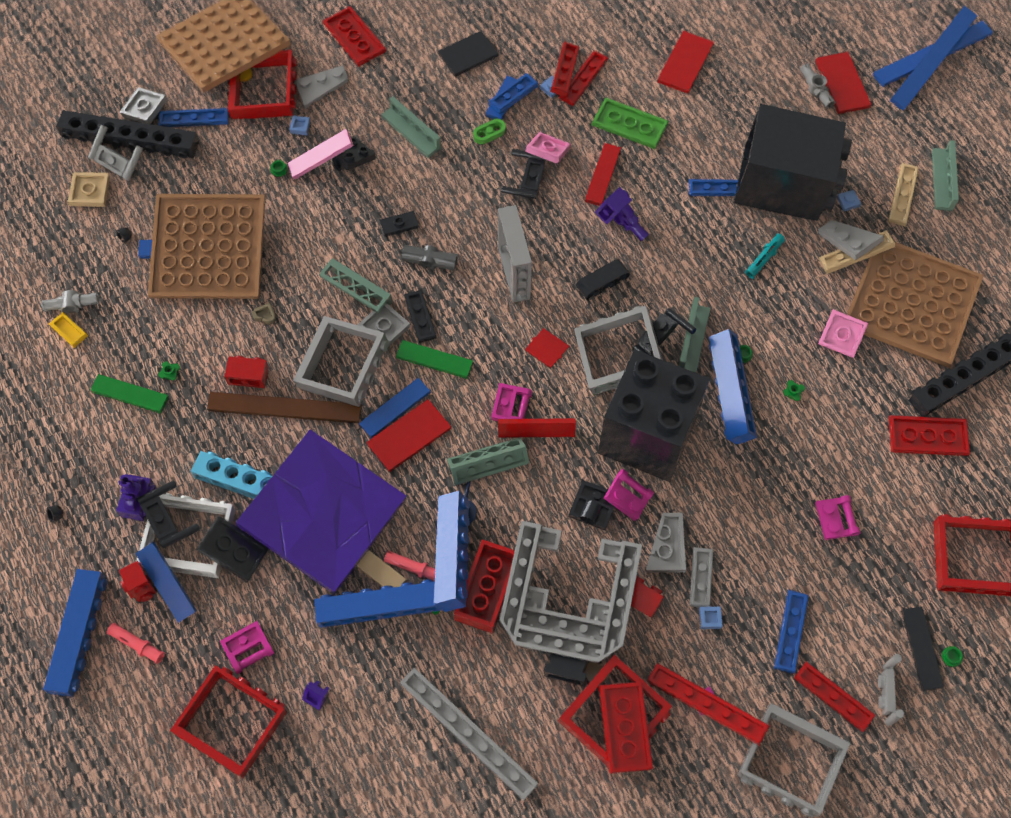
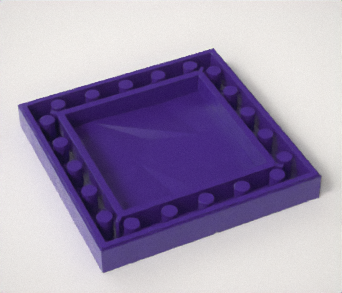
[236,429,406,595]

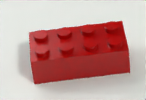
[454,539,515,634]

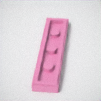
[288,129,354,179]

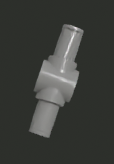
[800,63,835,109]
[41,290,100,314]

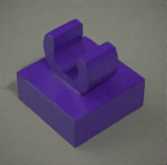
[302,681,329,710]

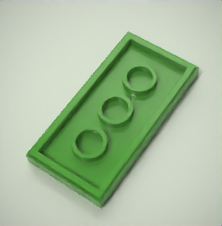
[592,97,669,149]

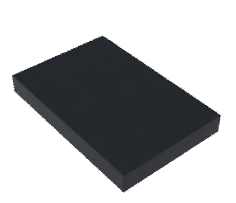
[438,31,498,77]
[196,515,269,582]

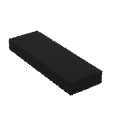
[404,290,437,343]

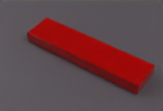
[550,41,580,97]
[559,50,608,106]
[585,143,621,206]
[498,418,576,438]
[794,661,876,732]

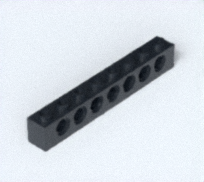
[56,110,200,159]
[908,332,1011,417]

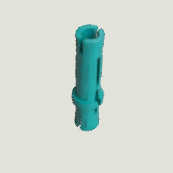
[745,233,786,279]

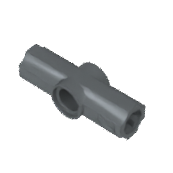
[401,245,458,271]

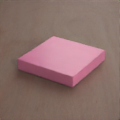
[525,132,571,164]
[818,310,868,358]

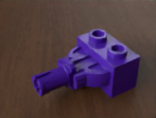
[595,187,649,241]
[116,474,156,521]

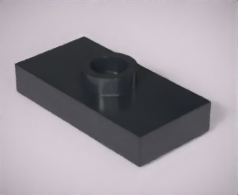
[380,211,419,237]

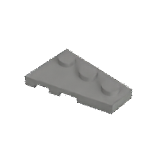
[295,66,349,109]
[818,220,884,260]
[645,513,686,573]

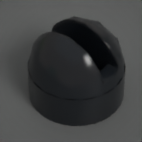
[116,227,132,243]
[46,505,64,522]

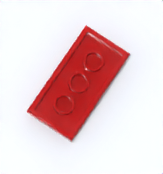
[322,6,387,67]
[657,31,714,94]
[815,52,871,114]
[366,399,451,473]
[888,415,970,456]
[599,682,653,774]

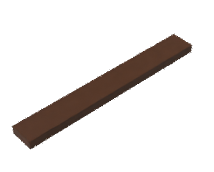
[207,392,362,424]

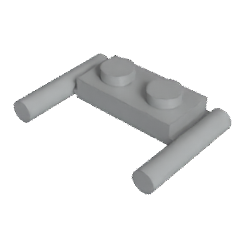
[88,125,143,181]
[878,654,904,726]

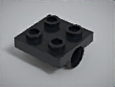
[332,137,376,171]
[568,480,615,531]

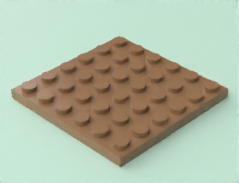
[156,0,291,93]
[148,194,266,299]
[847,242,984,368]

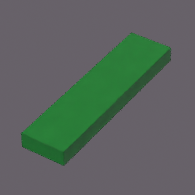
[396,340,473,379]
[90,374,169,414]

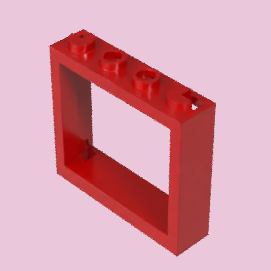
[228,50,298,119]
[933,514,1011,596]
[557,655,672,767]
[170,665,287,779]

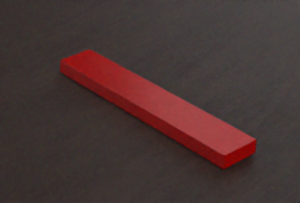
[647,663,770,746]

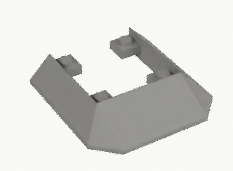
[500,521,642,663]

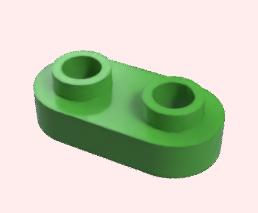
[473,119,506,144]

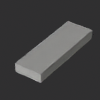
[689,547,714,608]

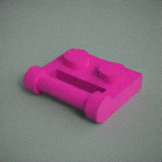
[491,383,533,421]
[604,469,654,521]
[815,495,861,540]
[220,621,275,675]

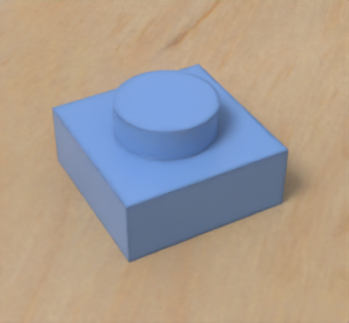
[540,76,556,98]
[289,116,311,136]
[837,190,861,211]
[699,607,722,629]

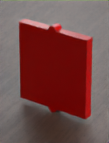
[525,328,569,368]

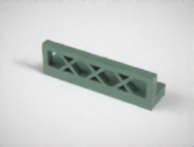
[381,96,441,158]
[932,140,959,211]
[319,258,393,314]
[678,297,710,373]
[447,437,529,486]

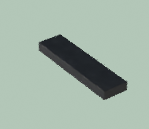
[901,606,944,691]

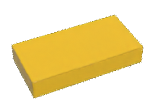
[49,312,88,348]

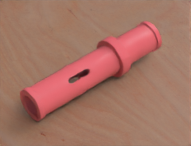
[384,550,435,581]
[107,623,165,664]

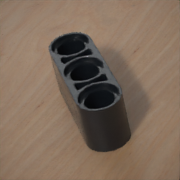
[576,259,630,300]

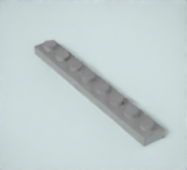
[400,668,538,801]

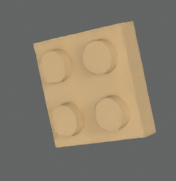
[68,172,110,207]

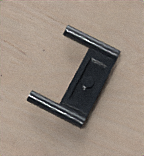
[501,148,546,199]
[632,308,696,355]
[137,480,200,549]

